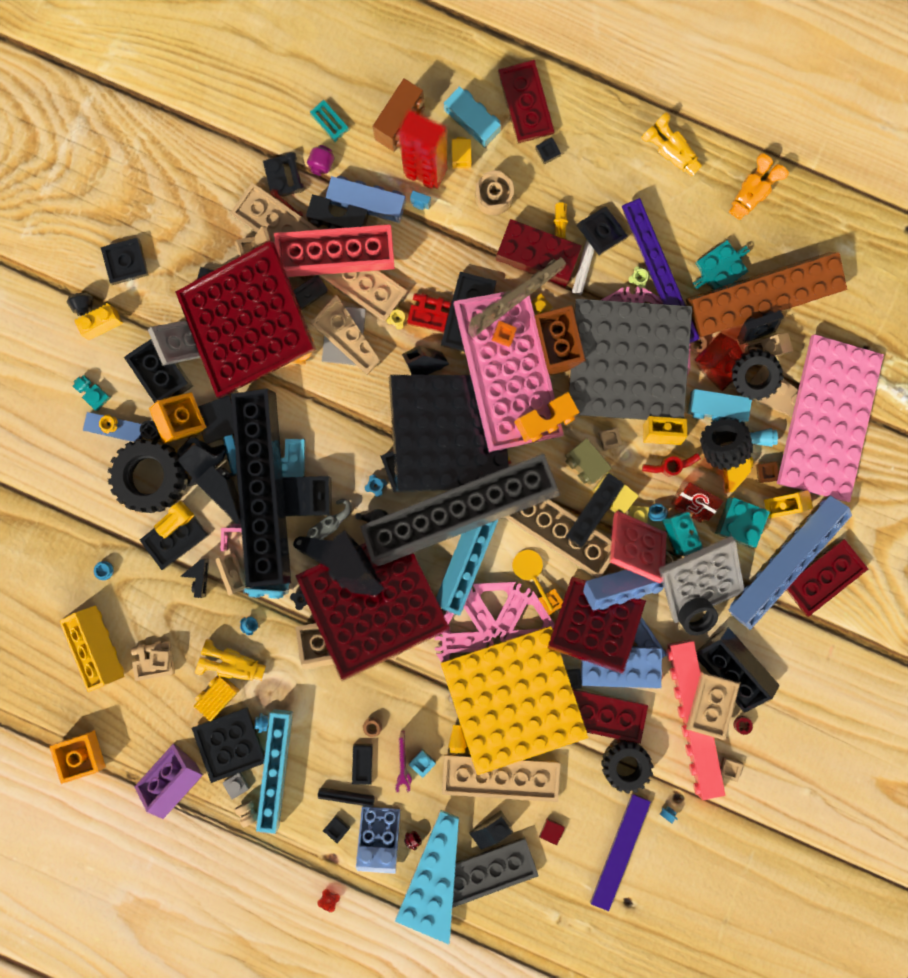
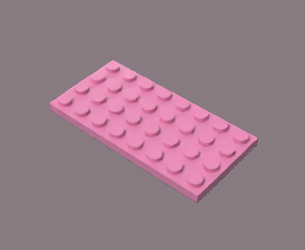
[453,292,564,452]
[777,335,884,502]

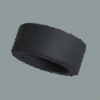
[678,598,718,636]

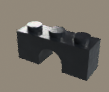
[306,194,369,229]

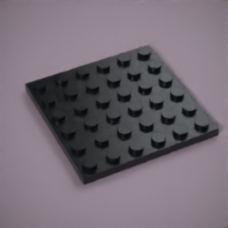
[389,375,509,492]

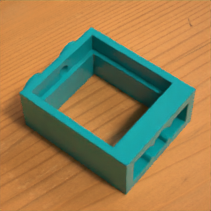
[662,512,703,556]

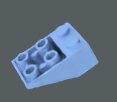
[356,807,400,874]

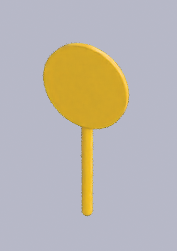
[512,550,553,611]

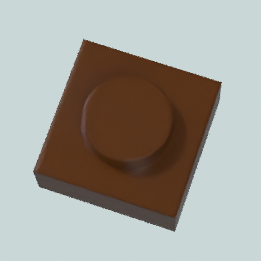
[756,462,779,483]

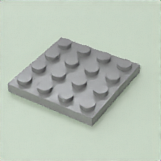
[659,536,744,623]

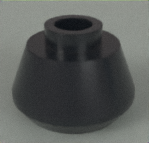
[66,293,94,316]

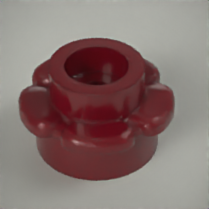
[404,831,422,850]

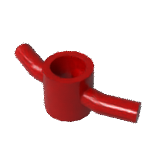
[642,453,701,476]

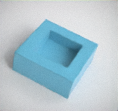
[409,749,436,778]

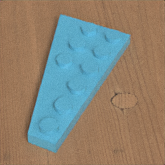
[395,810,459,945]

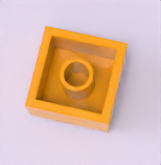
[149,392,206,444]
[49,730,106,784]

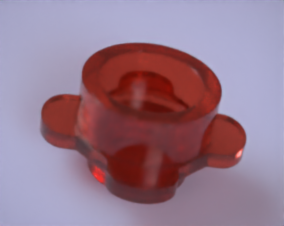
[317,889,340,912]

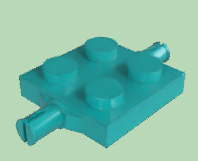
[693,240,750,289]

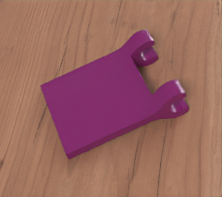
[395,731,412,793]

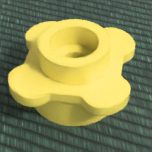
[387,307,409,330]

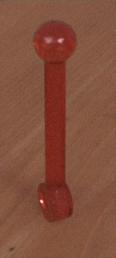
[270,189,303,217]

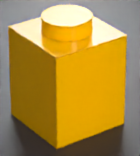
[452,137,471,168]

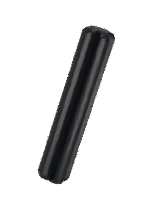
[317,788,375,807]

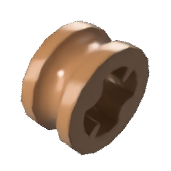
[690,336,707,354]

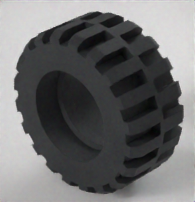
[108,439,188,513]

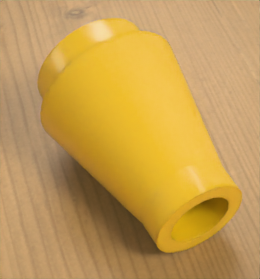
[448,725,467,753]

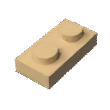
[215,552,248,595]

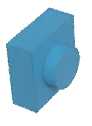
[410,191,431,210]

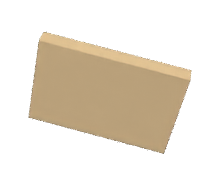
[686,672,740,740]

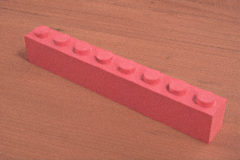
[666,640,726,800]

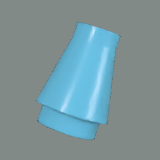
[750,428,778,447]

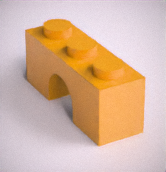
[514,392,580,442]

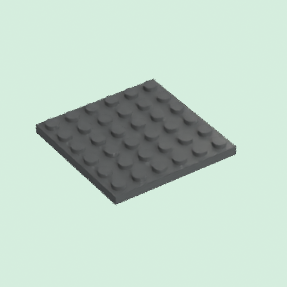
[569,299,692,420]

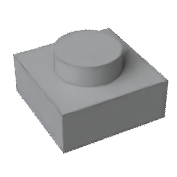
[222,772,250,799]

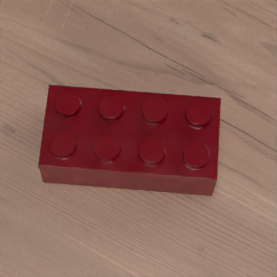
[496,219,582,286]

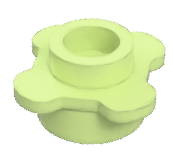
[629,266,651,289]

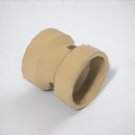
[234,800,258,828]

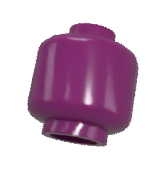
[307,145,335,176]

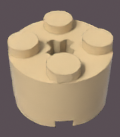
[475,171,514,215]

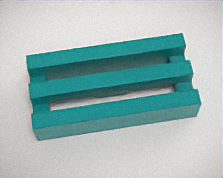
[310,100,349,142]

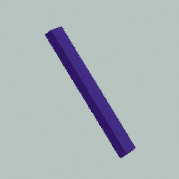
[590,793,651,912]

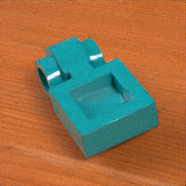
[72,375,111,411]

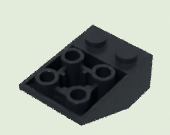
[283,476,332,517]

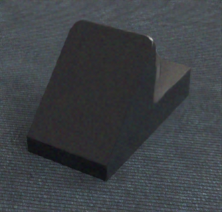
[180,559,209,598]

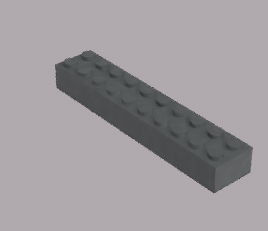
[360,453,560,566]

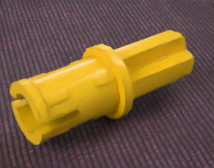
[553,202,568,240]

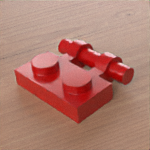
[407,293,451,333]

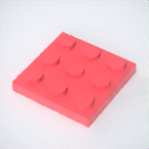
[610,511,667,583]

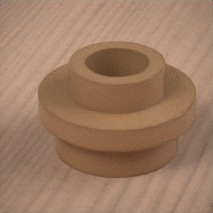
[363,717,382,737]

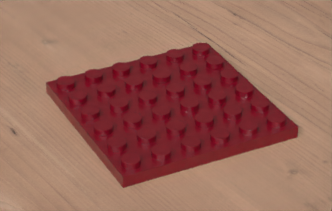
[175,241,317,398]
[295,542,450,681]

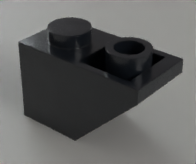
[402,346,449,375]

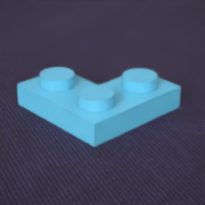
[281,439,305,478]

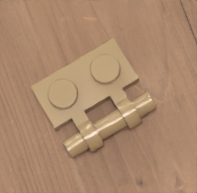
[131,641,175,681]

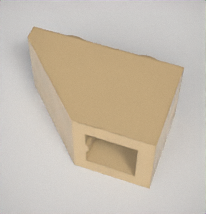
[744,333,793,357]

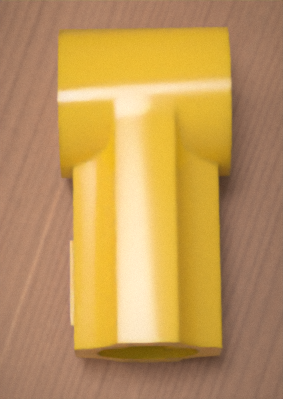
[154,500,194,539]

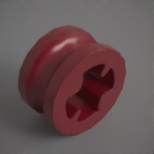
[733,716,753,735]

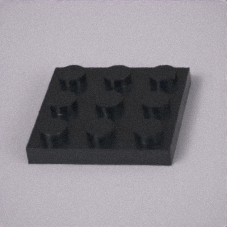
[192,707,265,783]

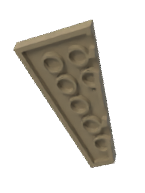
[468,257,566,338]

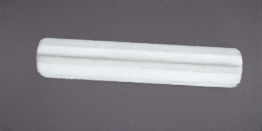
[572,240,594,295]

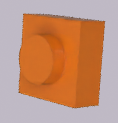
[491,321,517,347]

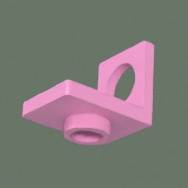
[221,524,241,551]

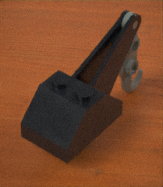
[293,499,385,596]

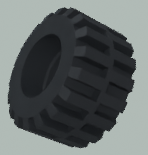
[732,349,783,401]
[700,417,753,470]
[601,740,653,794]

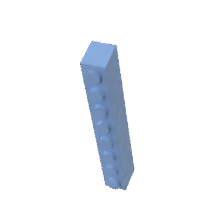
[728,495,852,630]

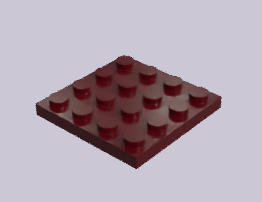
[548,576,646,674]

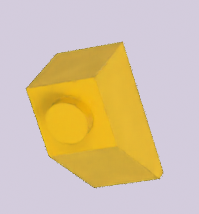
[723,456,753,493]
[764,490,814,518]

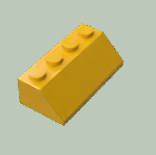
[60,605,125,692]

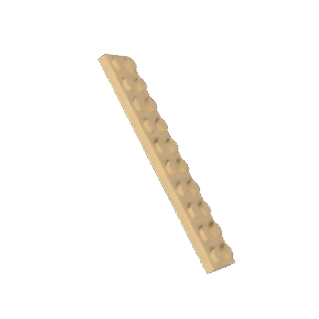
[230,183,407,323]

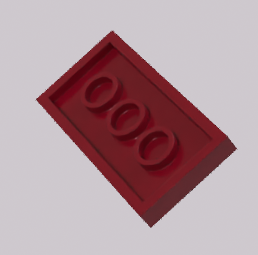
[498,60,555,144]
[786,539,869,617]
[572,689,648,744]

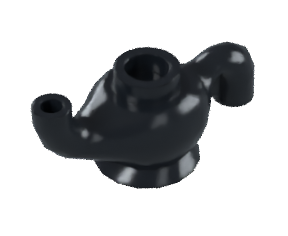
[355,509,389,523]

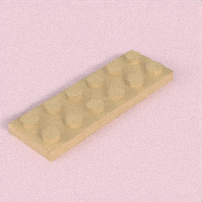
[442,754,560,802]

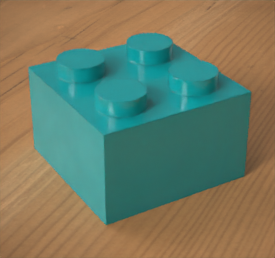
[714,497,770,548]

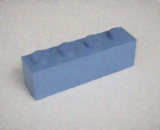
[325,176,406,223]
[583,569,664,610]

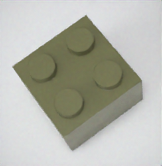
[565,438,612,485]

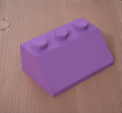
[134,744,203,819]

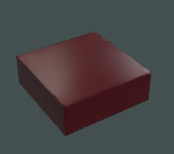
[539,818,565,846]

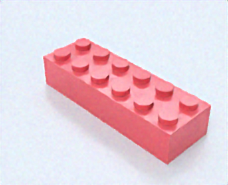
[274,225,395,277]

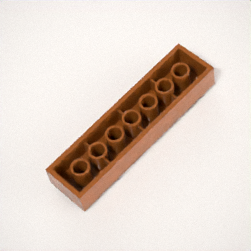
[685,252,847,337]

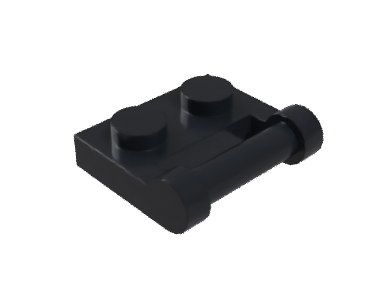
[263,152,305,199]

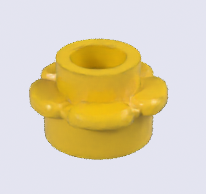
[99,414,118,433]

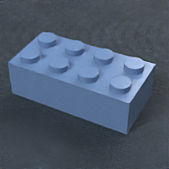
[581,646,662,688]

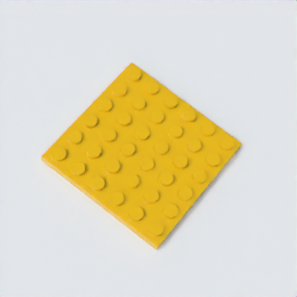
[440,626,588,775]

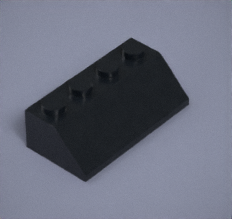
[696,627,780,713]

